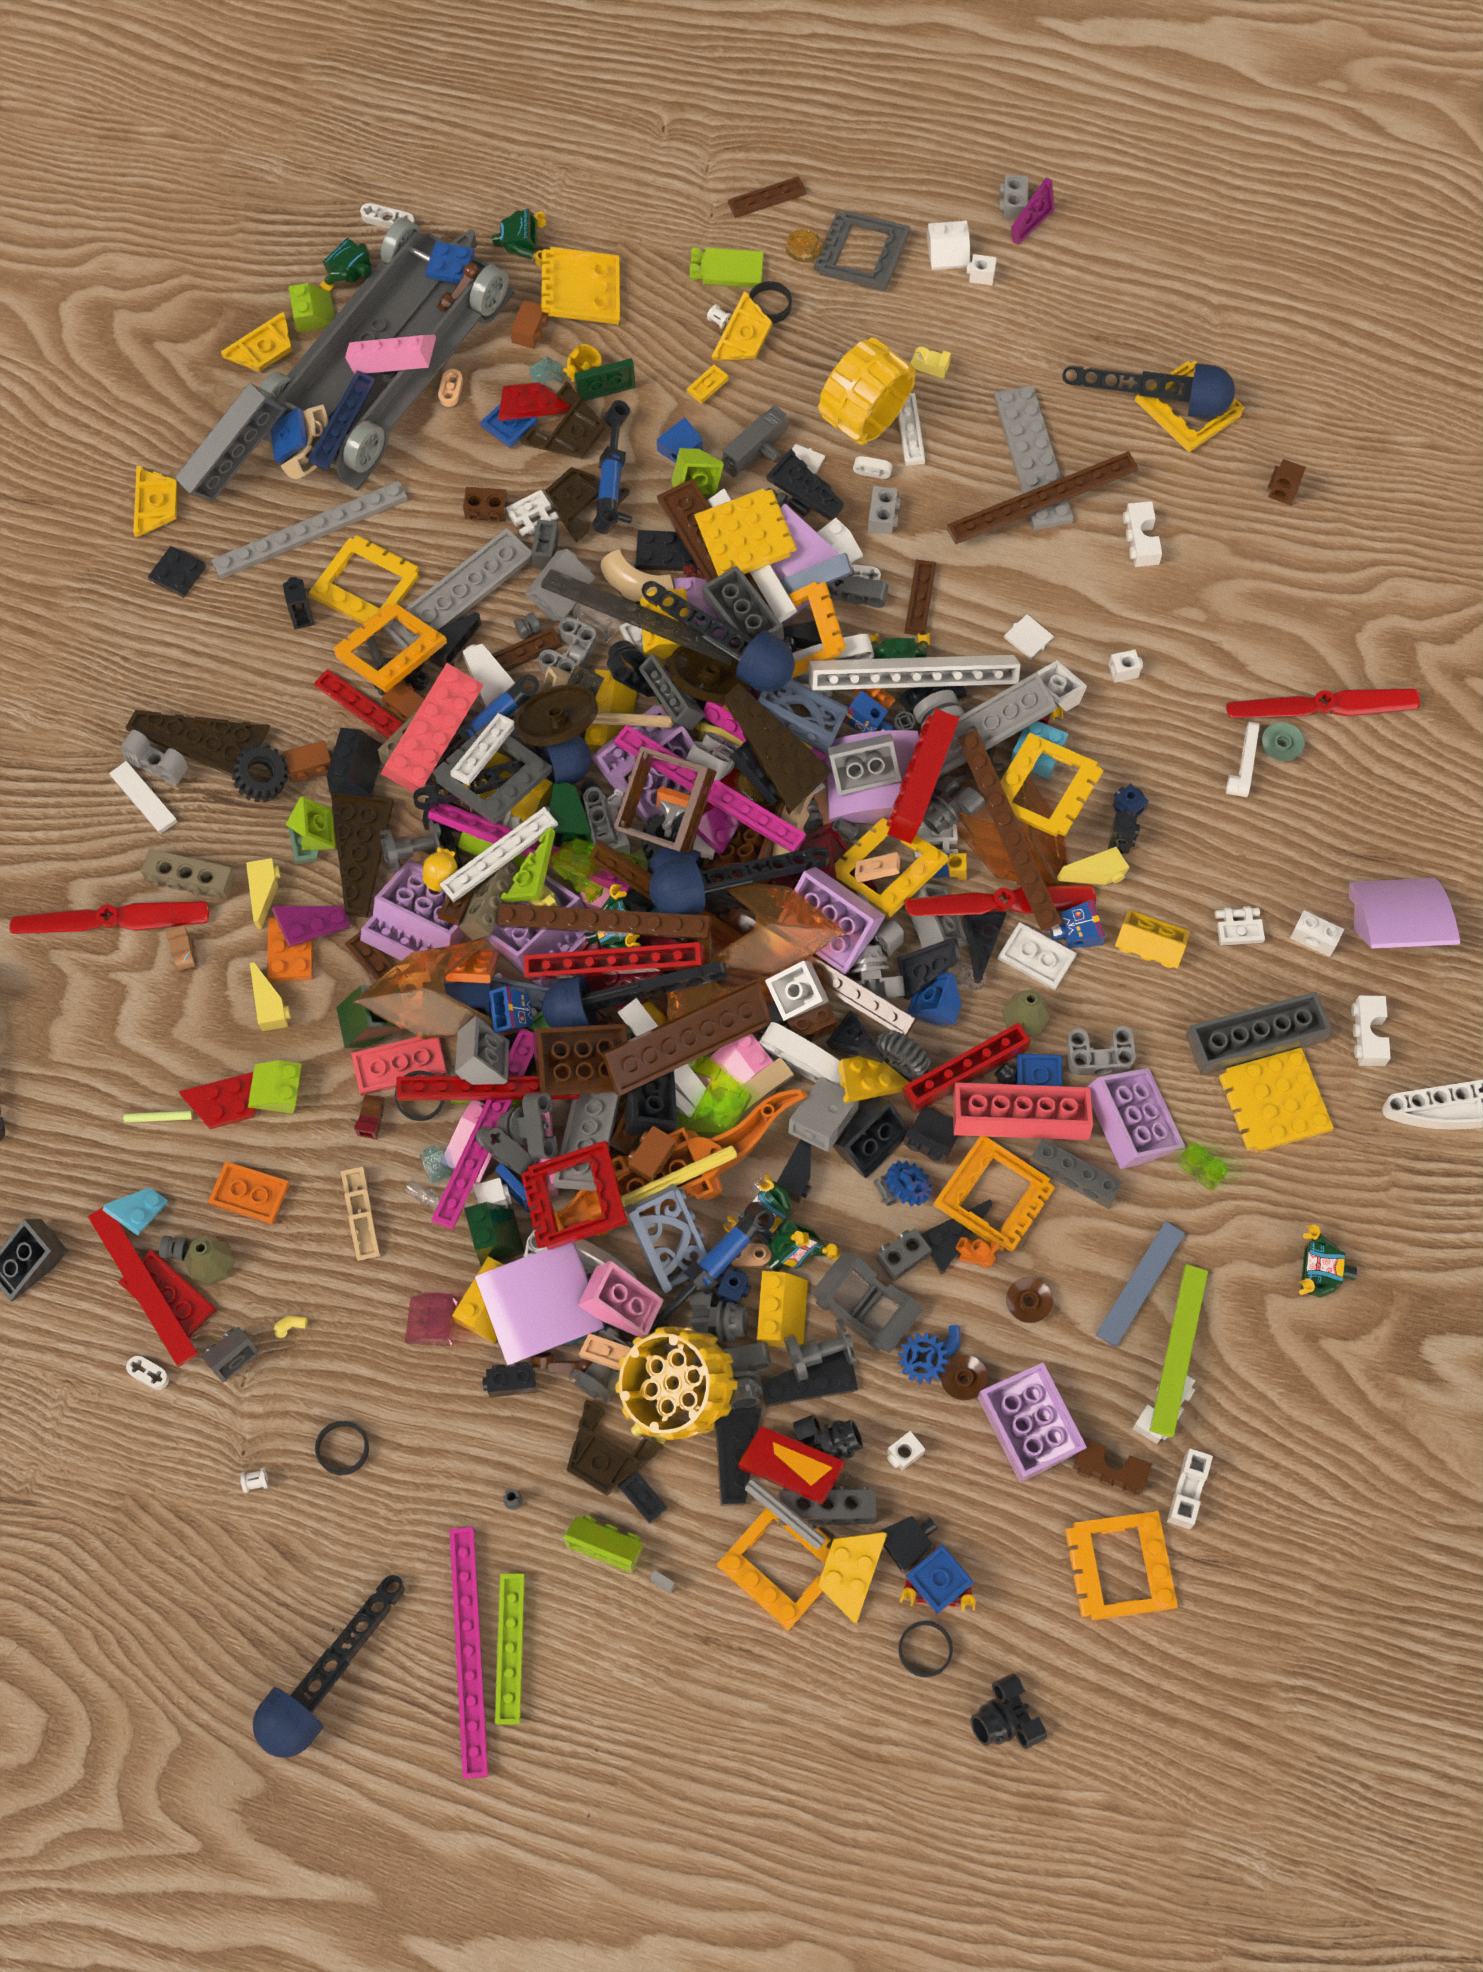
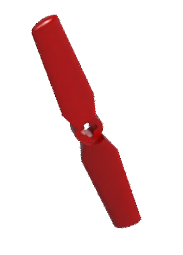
[1226,689,1420,718]
[905,885,1096,916]
[9,901,210,934]

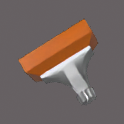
[656,786,690,837]

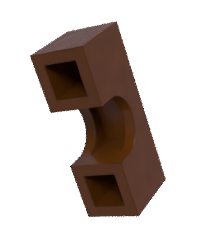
[1072,1438,1152,1496]

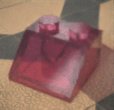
[405,1293,457,1346]

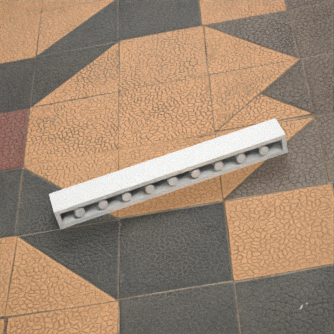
[808,655,1021,690]

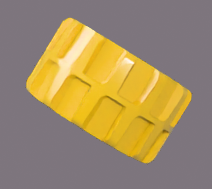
[818,338,916,445]
[615,1327,738,1440]

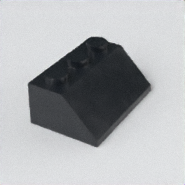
[327,727,382,798]
[833,1096,909,1178]

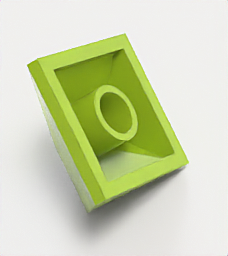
[285,796,336,850]

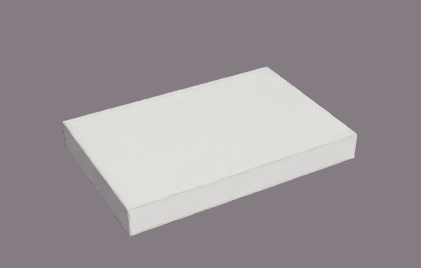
[998,922,1077,991]

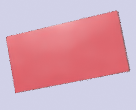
[351,1032,448,1096]

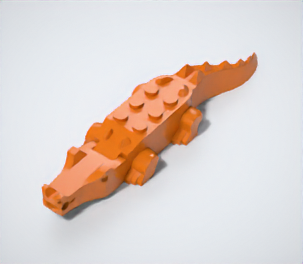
[555,1089,808,1237]

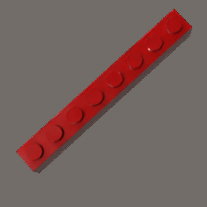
[524,942,705,981]

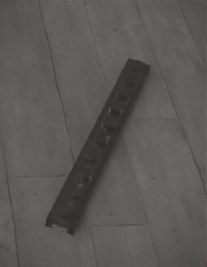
[541,569,739,666]

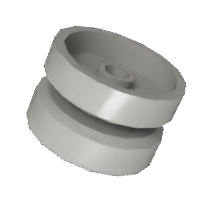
[913,690,965,728]

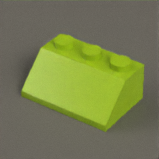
[563,1515,644,1574]

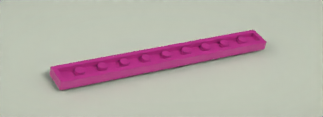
[614,725,806,852]
[428,804,632,894]
[431,1029,534,1230]
[449,1527,489,1780]

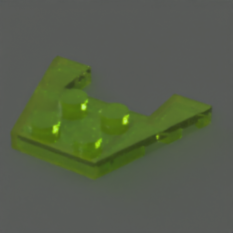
[550,838,640,903]
[675,1055,752,1135]

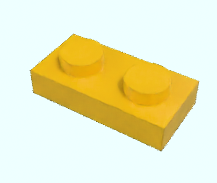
[687,365,728,405]

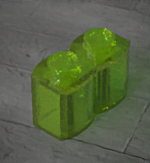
[1178,1142,1228,1190]

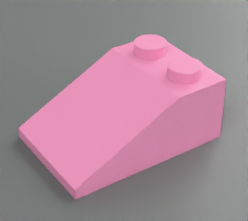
[694,1033,773,1106]
[441,1100,495,1183]
[578,1261,663,1336]

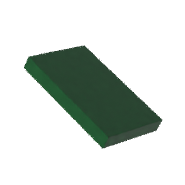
[574,358,636,401]

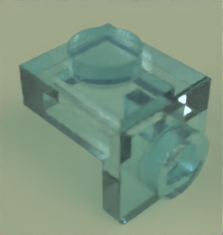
[529,356,563,384]
[420,1146,451,1184]

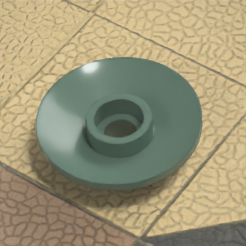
[1262,722,1305,761]

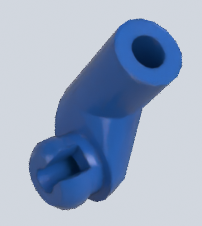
[942,1325,960,1356]

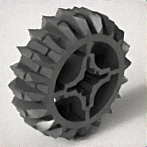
[875,1030,931,1080]

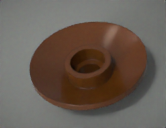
[1006,1277,1053,1323]
[941,1355,988,1401]

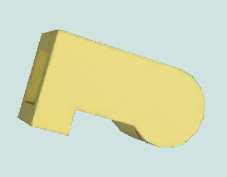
[910,347,951,379]

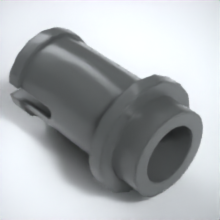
[833,818,861,840]
[873,1175,898,1206]
[503,1488,523,1510]

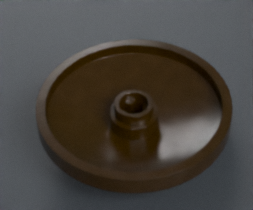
[668,642,751,703]
[514,684,599,746]

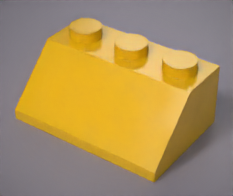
[640,588,691,659]
[1115,909,1190,968]
[452,1256,503,1345]
[757,1271,808,1348]

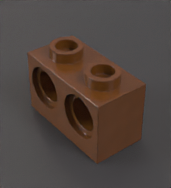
[1268,459,1306,505]
[463,487,508,522]
[787,1003,837,1042]

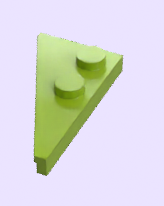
[501,827,556,902]

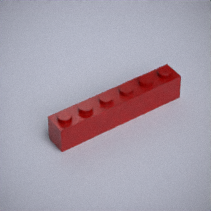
[903,1022,1031,1113]

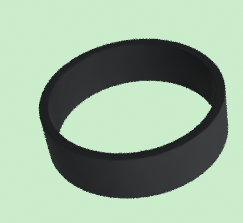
[749,281,792,324]
[395,1070,445,1121]
[315,1421,369,1475]
[898,1621,953,1677]

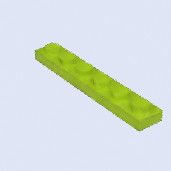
[495,1574,525,1725]

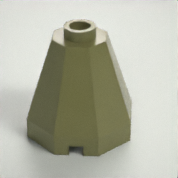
[1003,989,1050,1037]
[184,1235,235,1286]

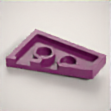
[1011,177,1055,245]
[696,791,741,854]
[272,906,351,948]

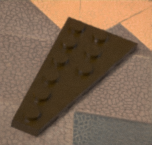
[723,683,833,814]
[125,710,270,777]
[330,793,394,918]

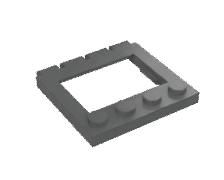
[813,210,910,291]
[433,724,552,824]

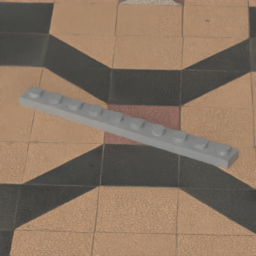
[211,481,408,580]

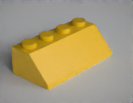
[585,669,637,755]
[463,752,553,822]

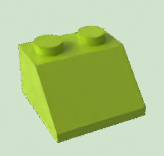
[288,283,335,333]
[671,448,724,497]
[248,1060,301,1114]

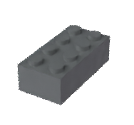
[702,565,784,646]

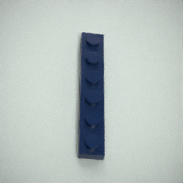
[308,370,376,471]

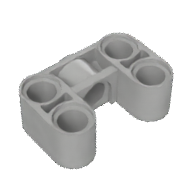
[539,617,597,679]
[120,730,188,786]
[685,732,739,780]
[856,893,904,958]
[1066,1026,1136,1076]

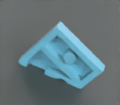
[103,1187,168,1235]

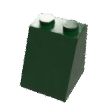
[549,782,593,852]
[336,985,408,1048]
[464,1202,525,1266]

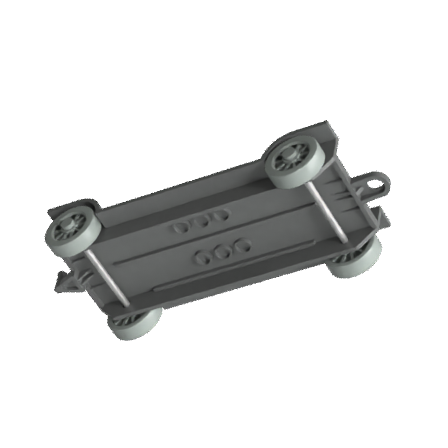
[259,218,515,491]

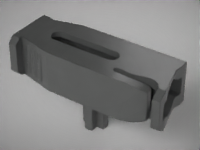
[722,405,788,478]

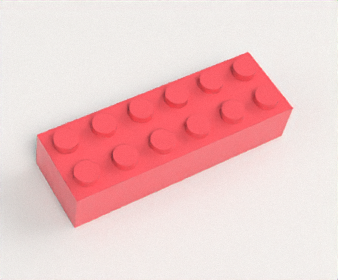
[381,663,484,793]
[952,1083,1093,1140]

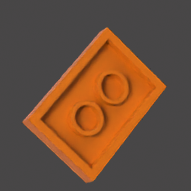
[267,918,313,982]
[446,947,499,983]
[208,1161,290,1225]

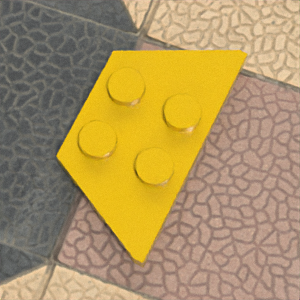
[711,292,772,361]
[221,312,292,372]
[133,466,178,537]
[838,1056,909,1103]
[818,1531,887,1623]

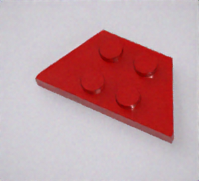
[498,382,571,421]
[179,1072,256,1129]

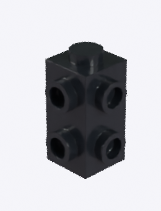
[1107,812,1140,854]
[482,1362,537,1398]

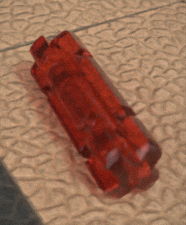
[683,564,698,578]

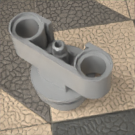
[841,945,905,1004]

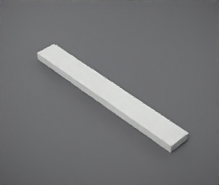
[707,489,798,623]

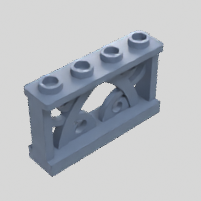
[758,679,849,753]
[624,1183,710,1293]

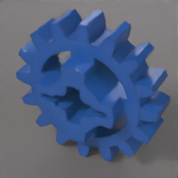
[885,1160,933,1206]
[898,1333,949,1384]

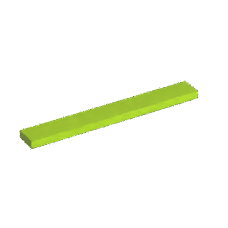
[1149,1264,1208,1438]

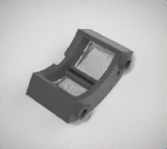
[811,1250,923,1353]

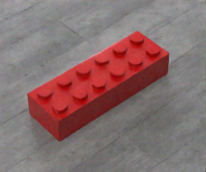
[886,708,959,844]

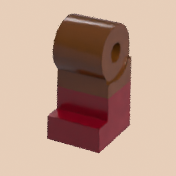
[354,1094,385,1140]

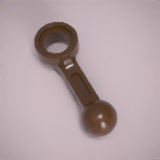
[436,263,479,312]
[530,1352,592,1373]

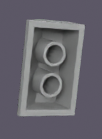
[828,733,902,796]
[910,884,968,948]
[455,1016,509,1085]

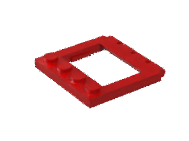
[521,1140,628,1250]

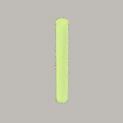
[124,1111,193,1123]

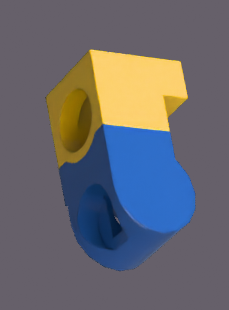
[932,853,967,880]

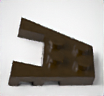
[522,381,605,459]
[544,467,630,542]
[567,1399,664,1496]

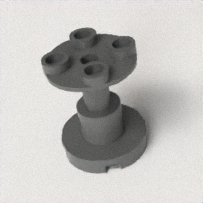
[380,820,445,873]
[784,1318,857,1382]
[568,1328,634,1404]

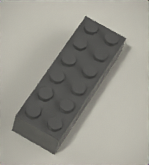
[175,383,286,503]
[1186,992,1332,1075]

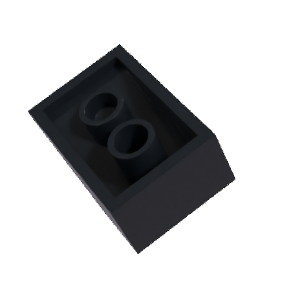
[625,1070,678,1136]
[0,1219,68,1301]

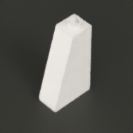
[463,644,522,718]

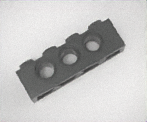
[638,654,705,730]
[1029,1139,1123,1209]
[777,1486,877,1526]

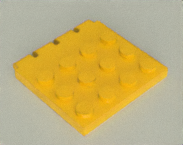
[541,247,620,324]
[694,488,797,576]
[1219,1047,1334,1153]

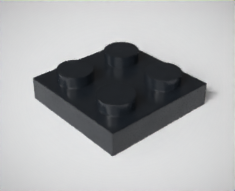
[148,546,206,598]

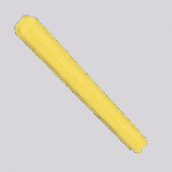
[621,1146,737,1207]

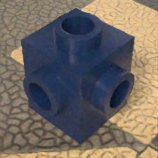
[1112,783,1149,817]
[716,1268,751,1306]

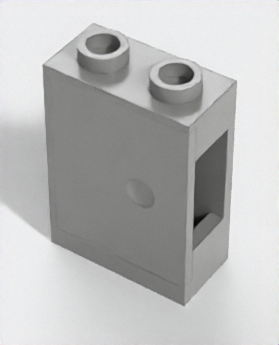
[525,549,595,622]
[788,1077,859,1152]

